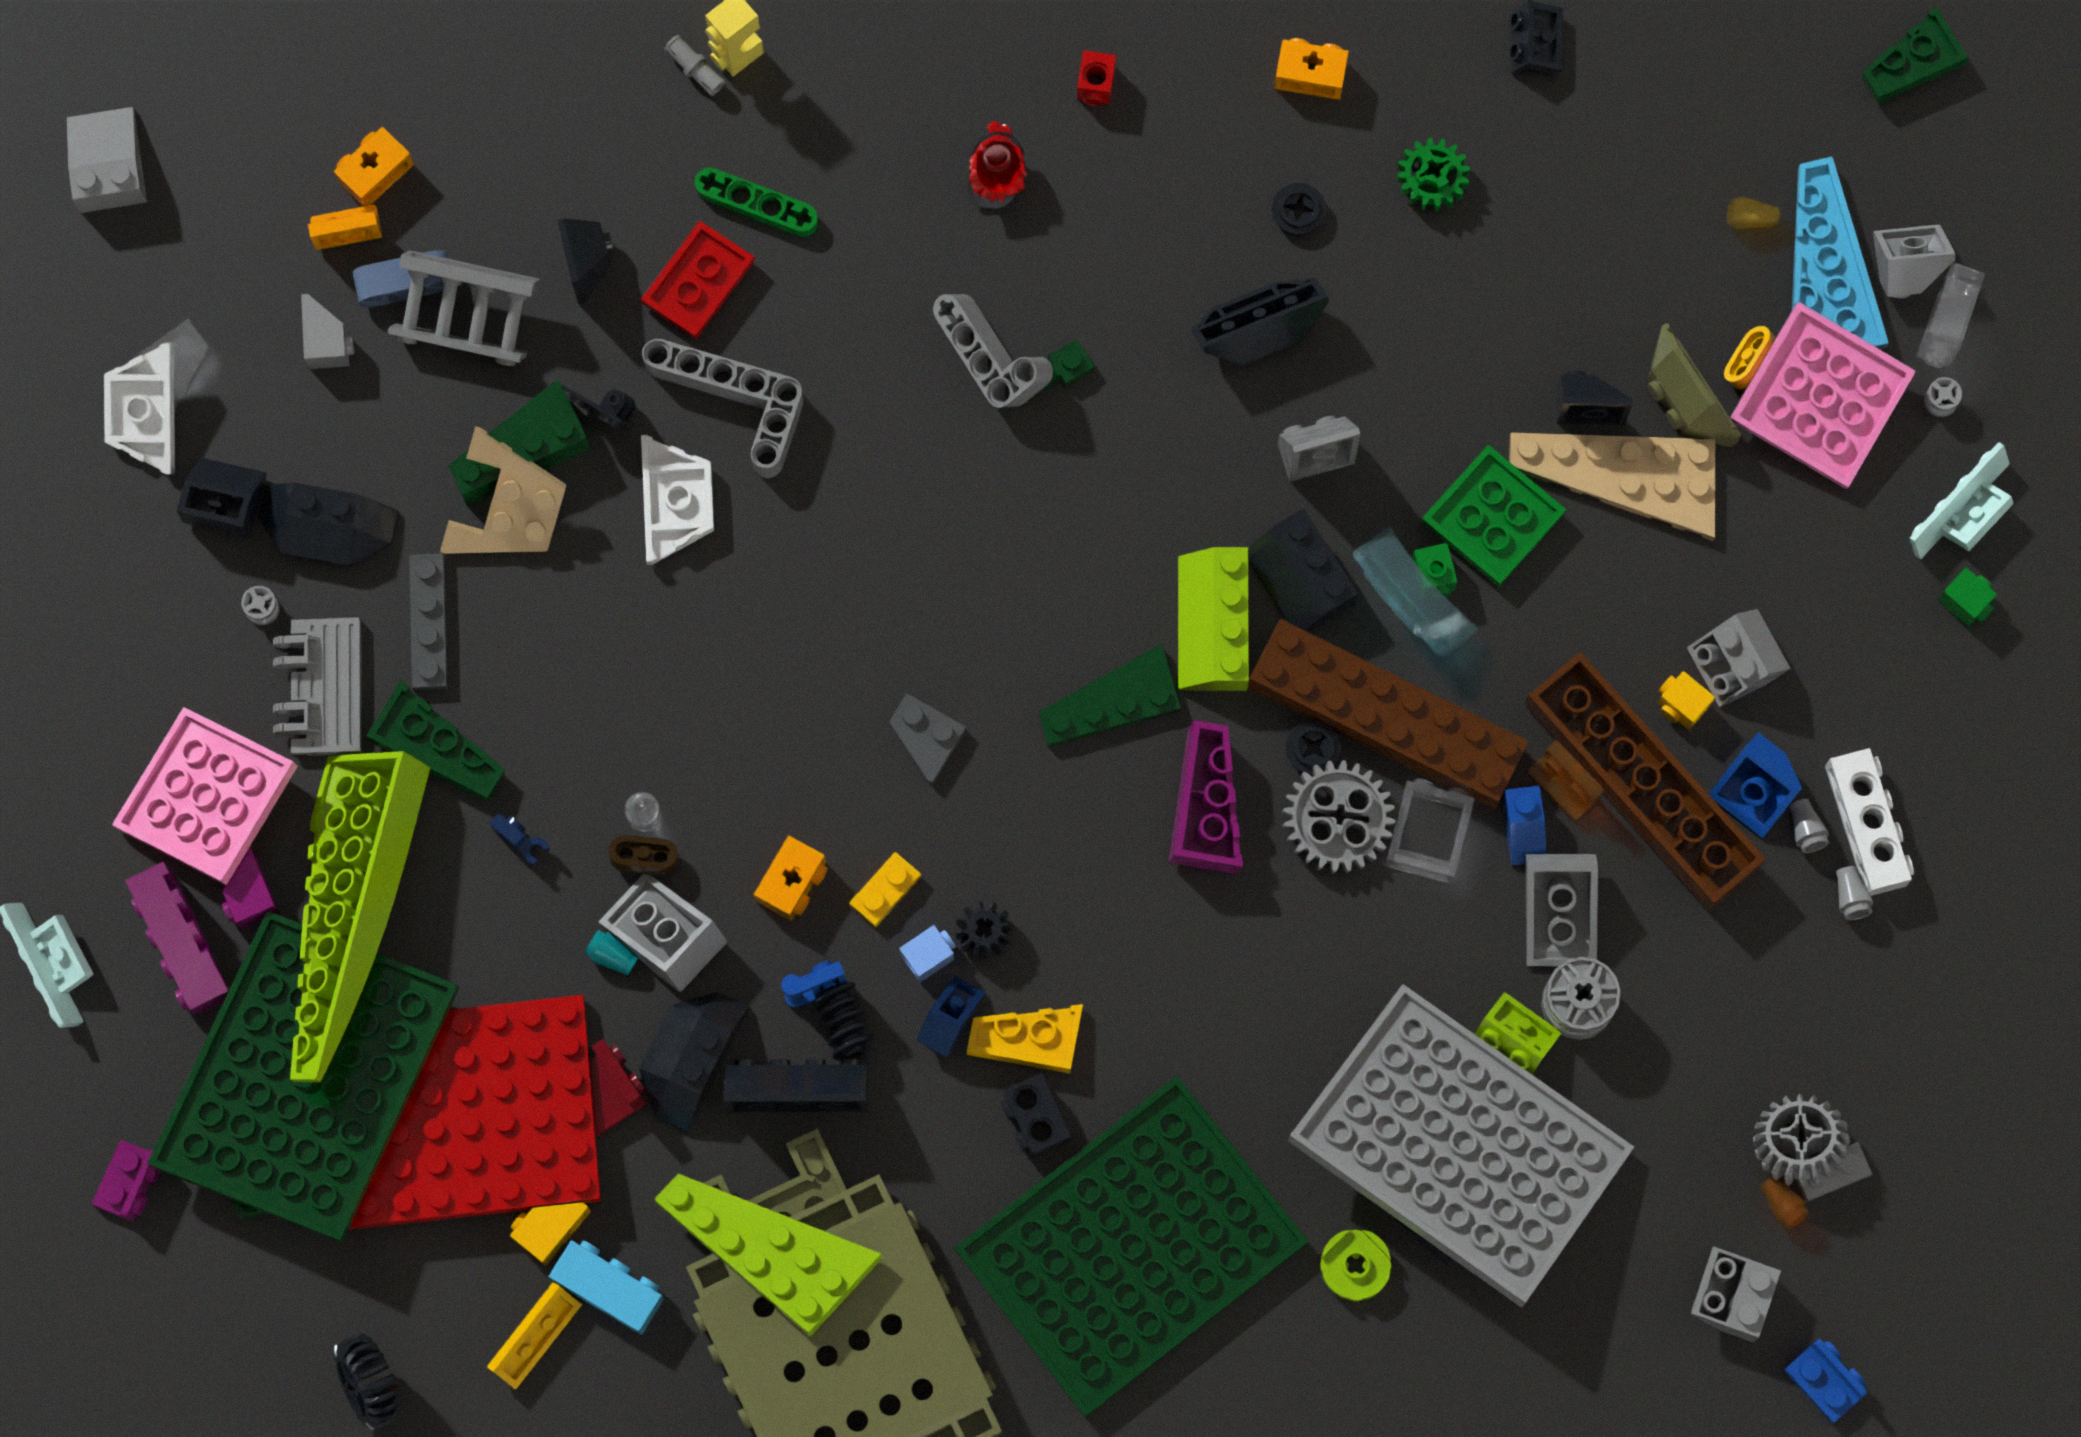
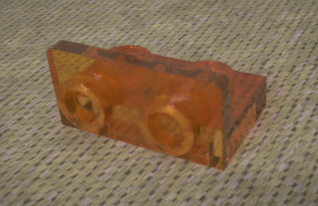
[1529,740,1605,821]

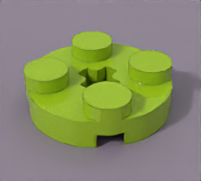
[1320,1230,1391,1302]

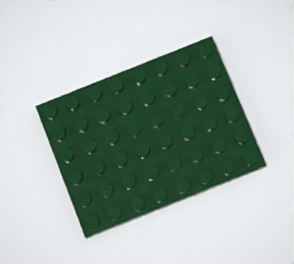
[147,910,459,1243]
[954,1076,1309,1418]

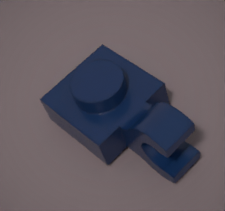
[489,813,550,866]

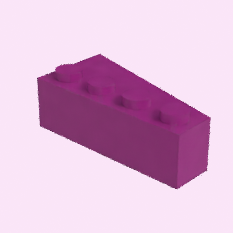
[1168,720,1243,874]
[125,862,230,1016]

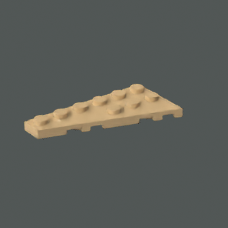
[1509,433,1715,541]

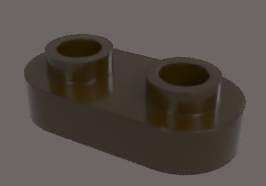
[609,835,678,876]

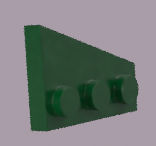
[1862,6,1968,104]

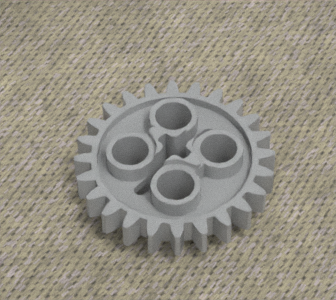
[1282,760,1395,874]

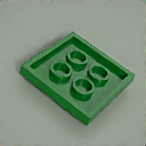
[1421,445,1567,587]

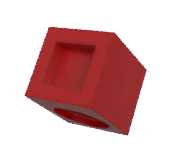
[1077,50,1116,106]

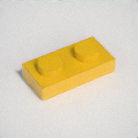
[849,852,922,928]

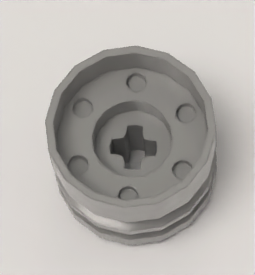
[1541,957,1621,1040]

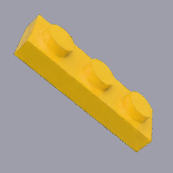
[487,1282,582,1390]

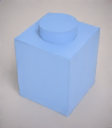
[899,925,956,983]

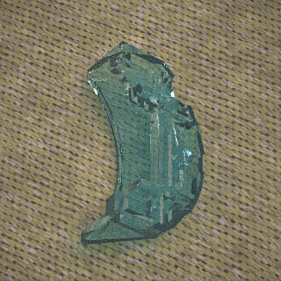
[1352,527,1478,657]

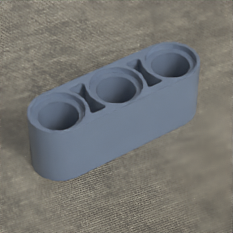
[352,250,450,307]

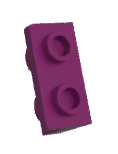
[92,1139,161,1222]

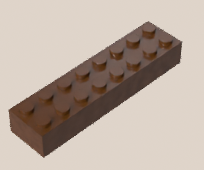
[1248,619,1529,810]
[1524,651,1766,911]

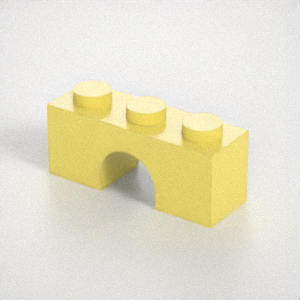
[705,0,764,77]

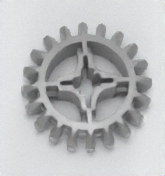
[1753,1093,1850,1188]

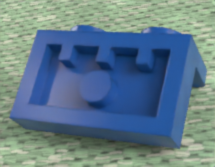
[1783,1339,1868,1424]

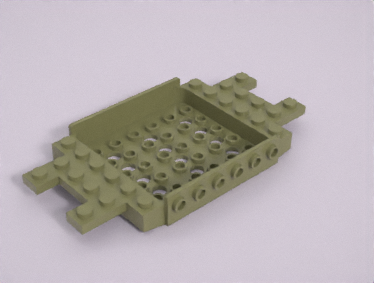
[686,1128,1002,1437]

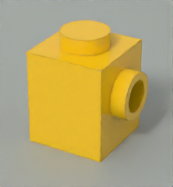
[1657,671,1715,730]

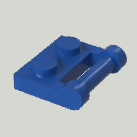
[781,960,847,1009]

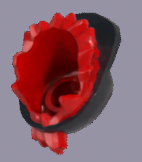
[968,121,1027,208]

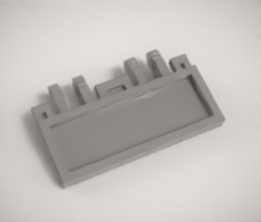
[273,617,362,756]

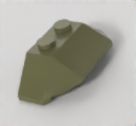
[1647,323,1741,447]

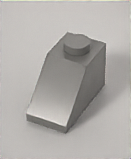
[301,294,355,369]

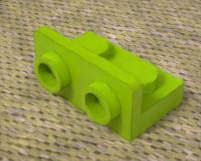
[1475,992,1562,1074]

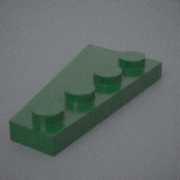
[1038,644,1181,747]
[366,680,505,803]

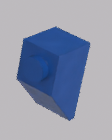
[1501,786,1546,866]

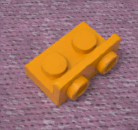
[308,205,382,250]

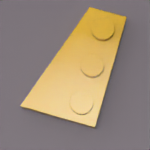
[967,1004,1083,1074]

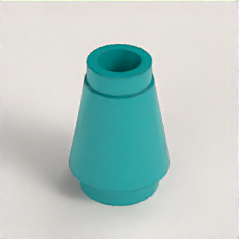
[584,929,638,975]

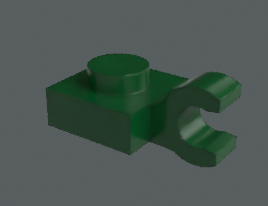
[1040,339,1095,391]

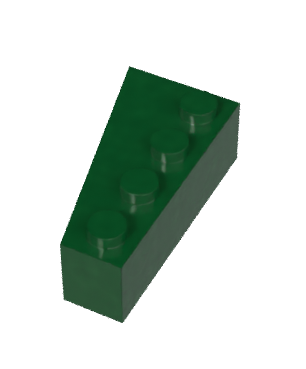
[448,379,590,506]

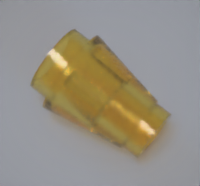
[1727,196,1780,229]

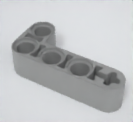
[933,294,1053,408]

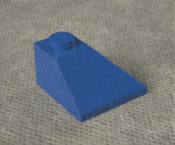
[1709,732,1802,838]

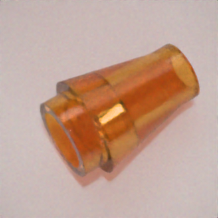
[1760,1177,1810,1230]

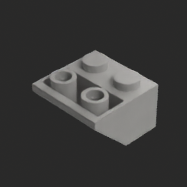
[1687,609,1791,707]
[1690,1246,1781,1342]

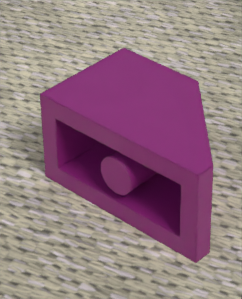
[221,846,280,930]

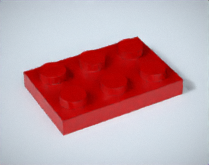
[641,221,755,340]

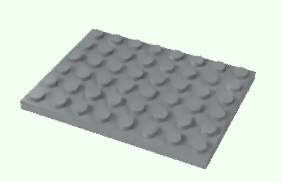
[1287,984,1634,1308]

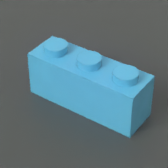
[548,1240,664,1336]

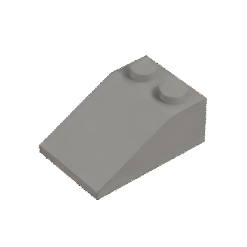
[67,107,147,213]
[1278,416,1360,482]
[1526,854,1598,966]
[599,874,728,992]

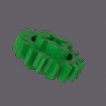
[1396,137,1470,212]

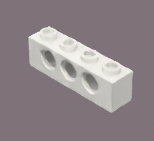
[1825,748,1914,896]

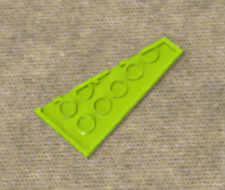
[654,1174,883,1337]

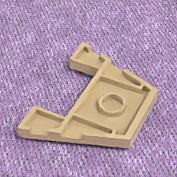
[440,426,566,554]

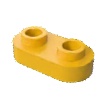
[1724,326,1776,389]

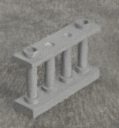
[388,250,540,366]

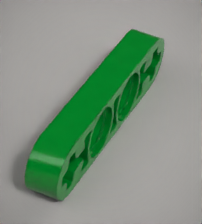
[694,167,818,237]

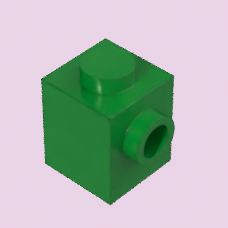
[1412,543,1457,600]
[1938,567,1997,627]

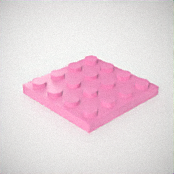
[1730,302,1916,489]
[112,707,298,885]

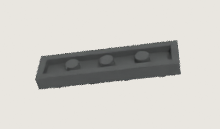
[409,553,448,691]

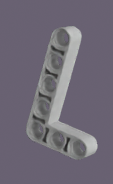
[642,339,804,478]

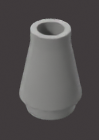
[1789,799,1829,853]
[1836,866,1874,920]

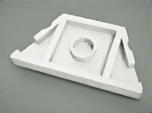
[104,343,175,474]
[641,435,714,565]

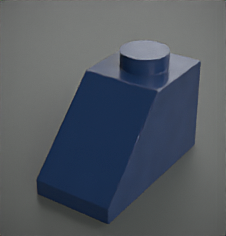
[916,976,986,1057]

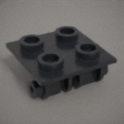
[561,385,636,430]

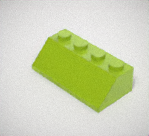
[1178,547,1249,691]

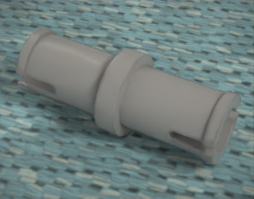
[664,35,726,96]

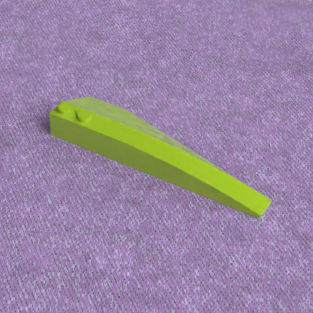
[290,751,430,1082]

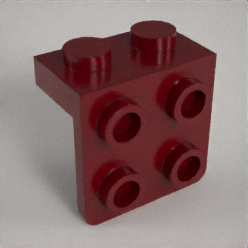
[589,1039,647,1138]

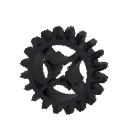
[333,1333,403,1430]

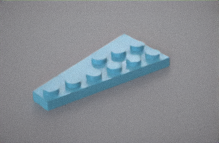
[1792,157,1889,349]

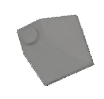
[1873,224,1956,298]

